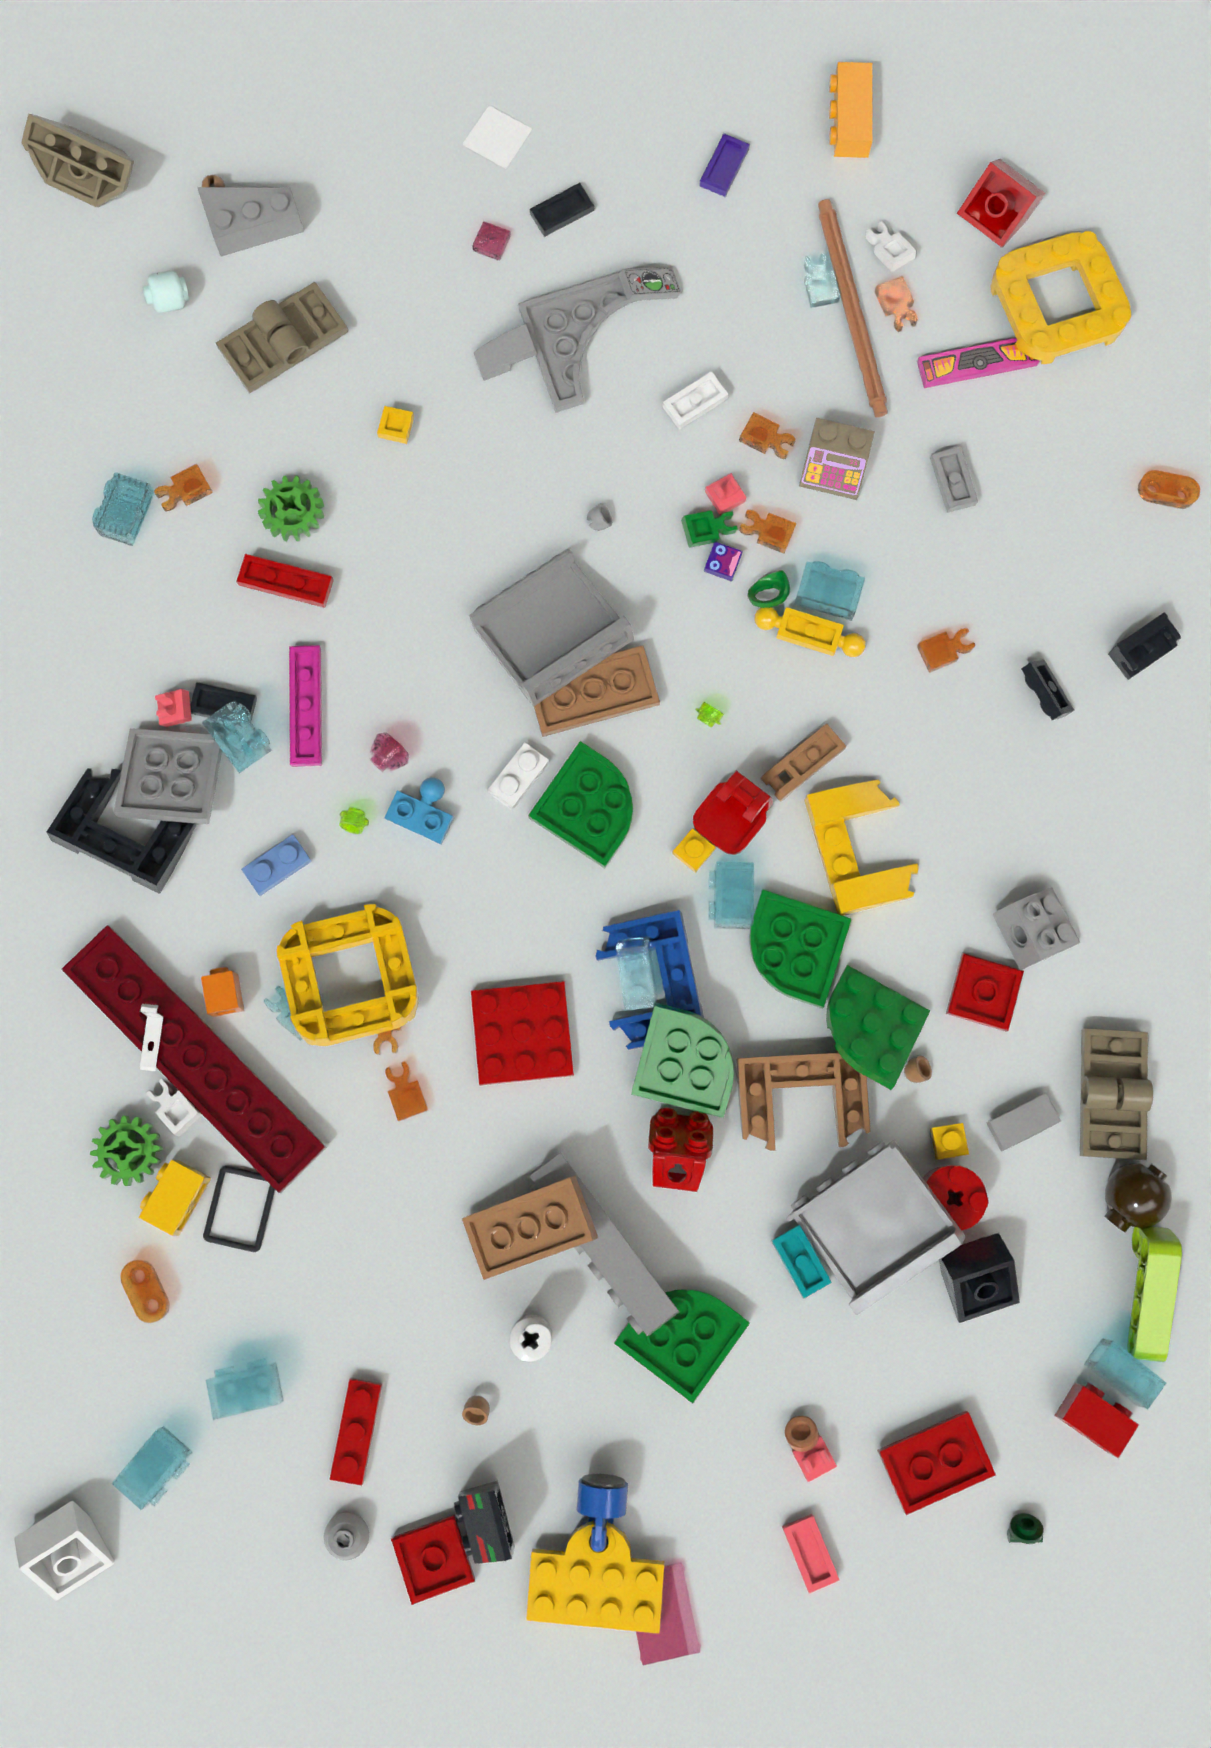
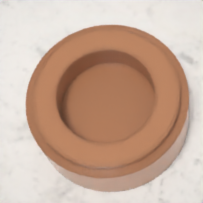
[785,1416,819,1452]

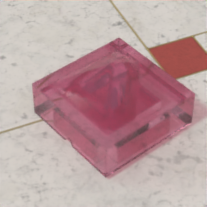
[472,221,511,261]

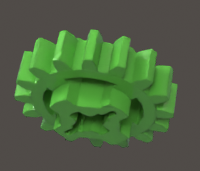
[258,475,324,542]
[90,1116,163,1186]

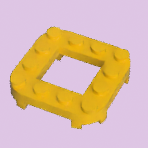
[990,231,1131,364]
[277,904,419,1046]

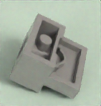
[993,887,1080,970]

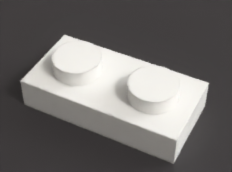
[663,371,729,430]
[488,742,549,810]

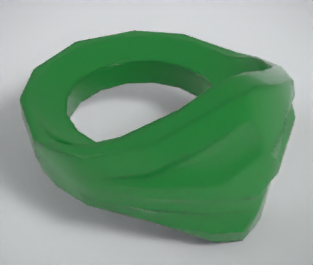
[748,570,790,608]

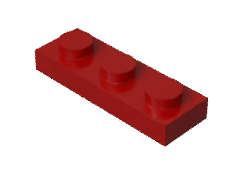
[236,554,334,608]
[329,1378,383,1486]

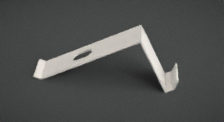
[140,1004,163,1071]

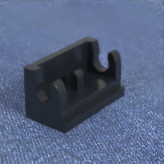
[1108,612,1181,680]

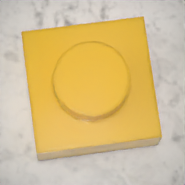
[377,406,414,444]
[672,828,716,873]
[930,1123,969,1160]

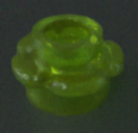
[695,701,724,728]
[339,807,369,834]

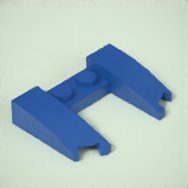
[596,910,704,1050]

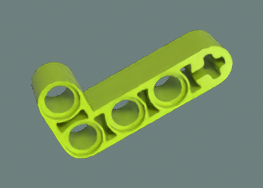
[1127,1226,1182,1362]

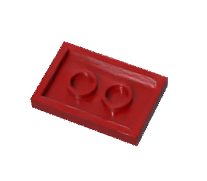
[877,1411,996,1515]

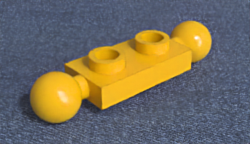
[754,607,866,657]

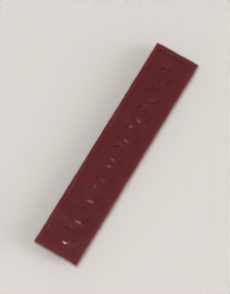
[61,925,327,1194]

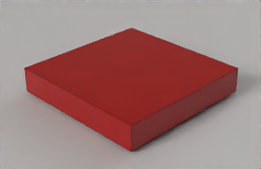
[946,953,1024,1032]
[391,1514,476,1605]

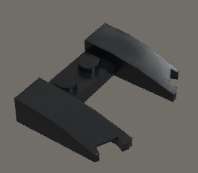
[46,768,197,894]

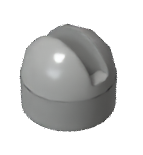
[587,504,612,531]

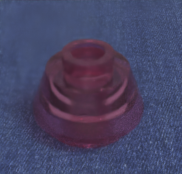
[370,732,409,772]

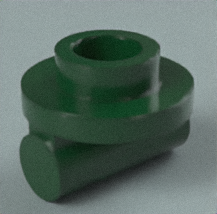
[1007,1513,1044,1544]

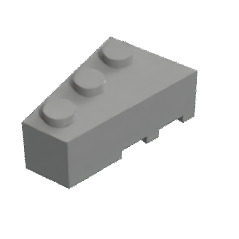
[197,187,304,257]

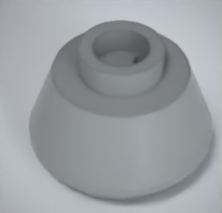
[324,1513,369,1560]

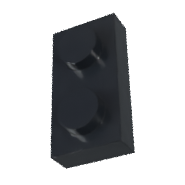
[1021,659,1075,721]

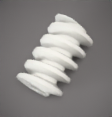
[509,1315,553,1362]

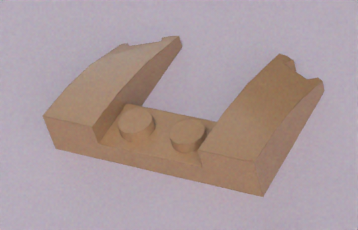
[736,1053,870,1151]

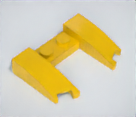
[804,779,919,916]

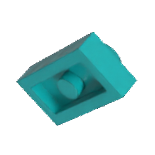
[771,1225,832,1299]

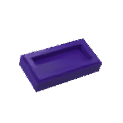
[699,133,750,197]

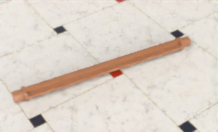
[818,199,888,417]

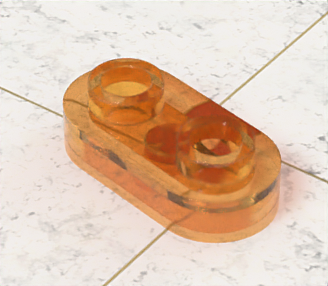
[1138,470,1200,509]
[120,1260,170,1323]

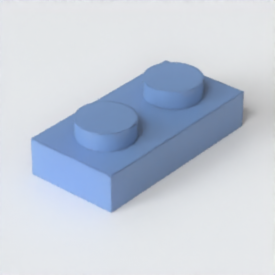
[241,835,312,896]

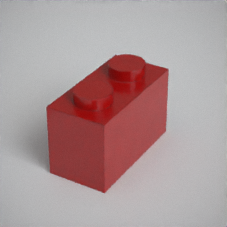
[1054,1382,1139,1459]

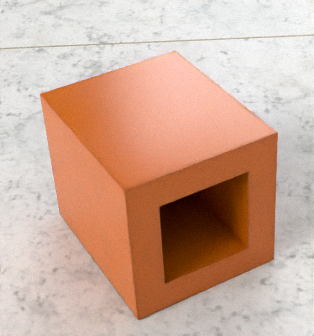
[201,967,244,1017]

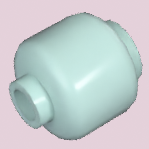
[143,270,189,313]

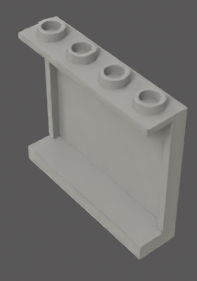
[469,549,634,707]
[786,1140,966,1315]

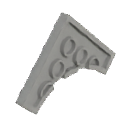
[518,272,639,413]

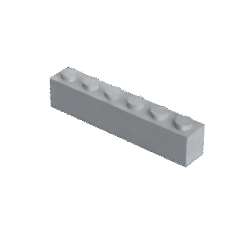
[530,1152,679,1336]

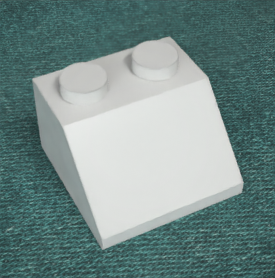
[14,1500,114,1601]

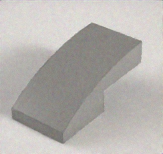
[474,324,537,381]
[986,1093,1061,1151]

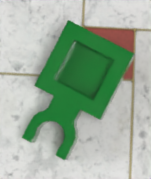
[681,510,738,548]

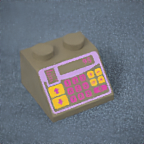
[799,418,875,500]

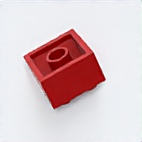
[957,159,1046,247]

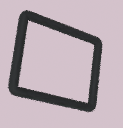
[203,1166,275,1252]

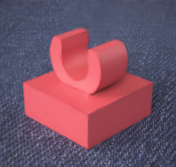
[705,473,746,516]
[155,689,192,727]
[791,1435,837,1482]

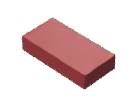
[782,1514,839,1593]

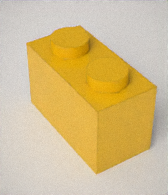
[138,1159,211,1236]

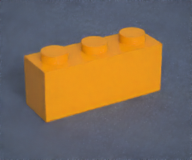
[829,62,872,158]

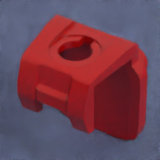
[693,770,773,855]
[648,1107,714,1192]

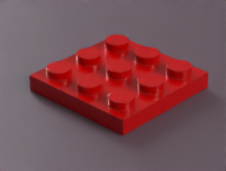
[471,981,574,1086]

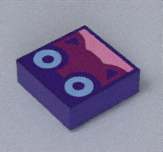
[704,541,743,582]

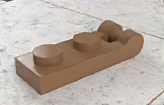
[760,723,847,802]

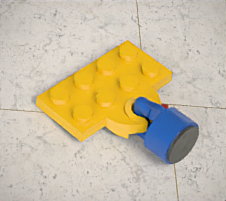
[526,1474,665,1634]

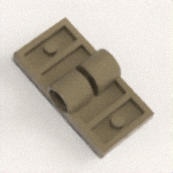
[216,282,348,394]
[1080,1028,1153,1160]

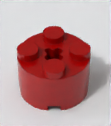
[923,1165,989,1231]

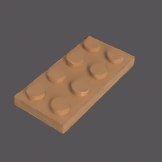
[534,645,660,737]
[462,1175,598,1280]

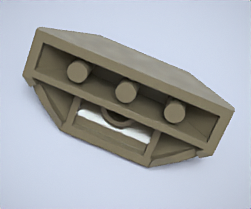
[21,114,134,207]

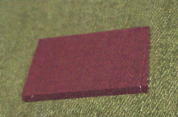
[636,1562,701,1665]

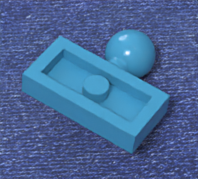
[384,777,454,845]

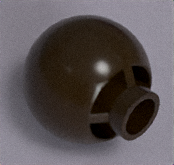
[1105,1163,1172,1233]

